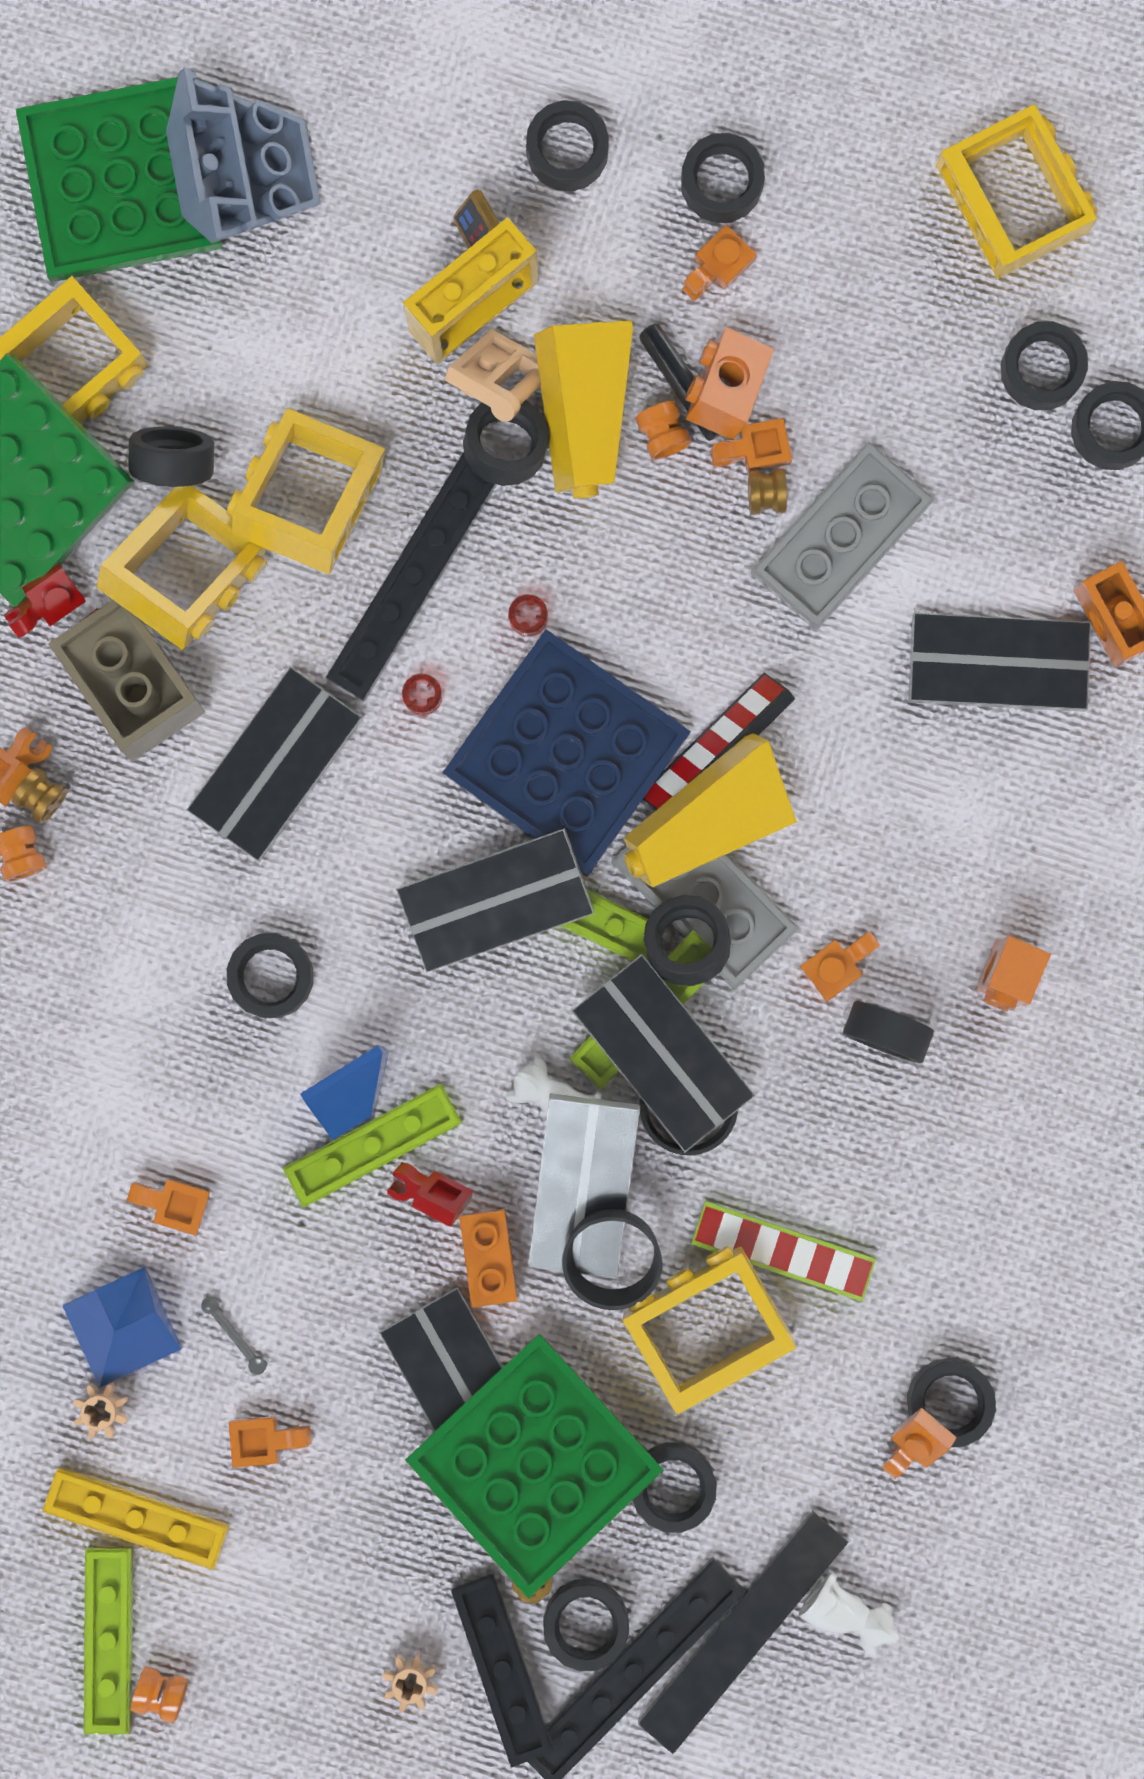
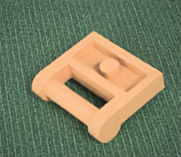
[445,329,541,422]

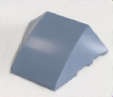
[166,68,321,243]

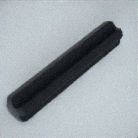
[639,323,720,441]

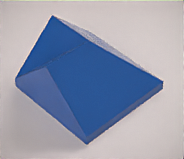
[300,1045,389,1140]
[63,1267,183,1388]

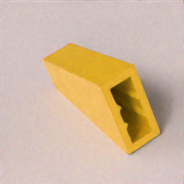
[534,320,633,499]
[624,733,797,887]

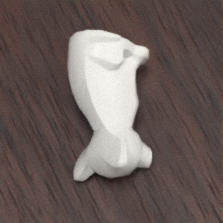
[505,1058,602,1118]
[798,1572,899,1657]

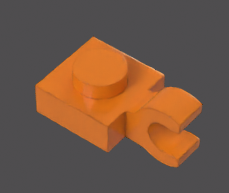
[682,224,757,302]
[710,418,792,473]
[0,727,53,807]
[800,931,880,1002]
[126,1179,211,1236]
[881,1408,957,1479]
[228,1416,312,1468]

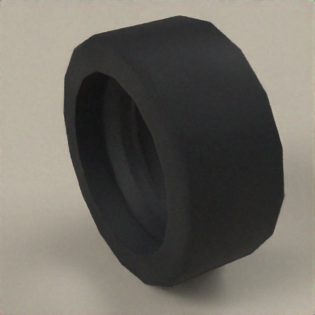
[526,100,609,192]
[681,133,765,223]
[1000,321,1088,411]
[1071,381,1144,470]
[463,400,550,486]
[128,426,214,487]
[644,895,731,986]
[226,933,314,1018]
[842,1001,934,1064]
[907,1358,996,1447]
[633,1442,717,1533]
[543,1578,629,1672]

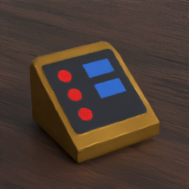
[453,189,500,248]

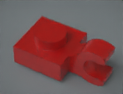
[4,563,86,638]
[387,1162,474,1227]

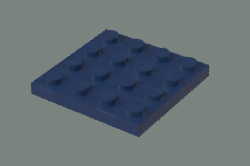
[442,629,691,877]

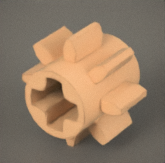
[73,1383,130,1439]
[382,1652,439,1712]

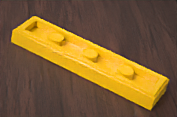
[42,1466,230,1570]

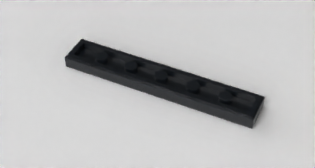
[326,453,497,702]
[638,1510,849,1754]
[528,1556,746,1779]

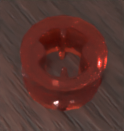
[508,594,548,637]
[402,673,443,716]

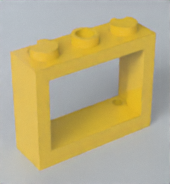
[936,104,1097,279]
[403,217,538,365]
[0,276,148,424]
[227,408,385,575]
[96,486,267,650]
[622,1246,796,1415]

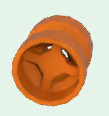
[635,401,692,460]
[0,825,47,882]
[130,1666,189,1724]

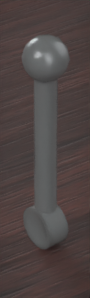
[201,1296,267,1375]

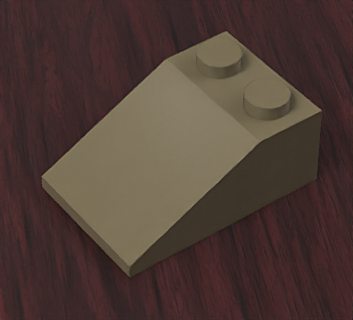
[48,600,205,762]

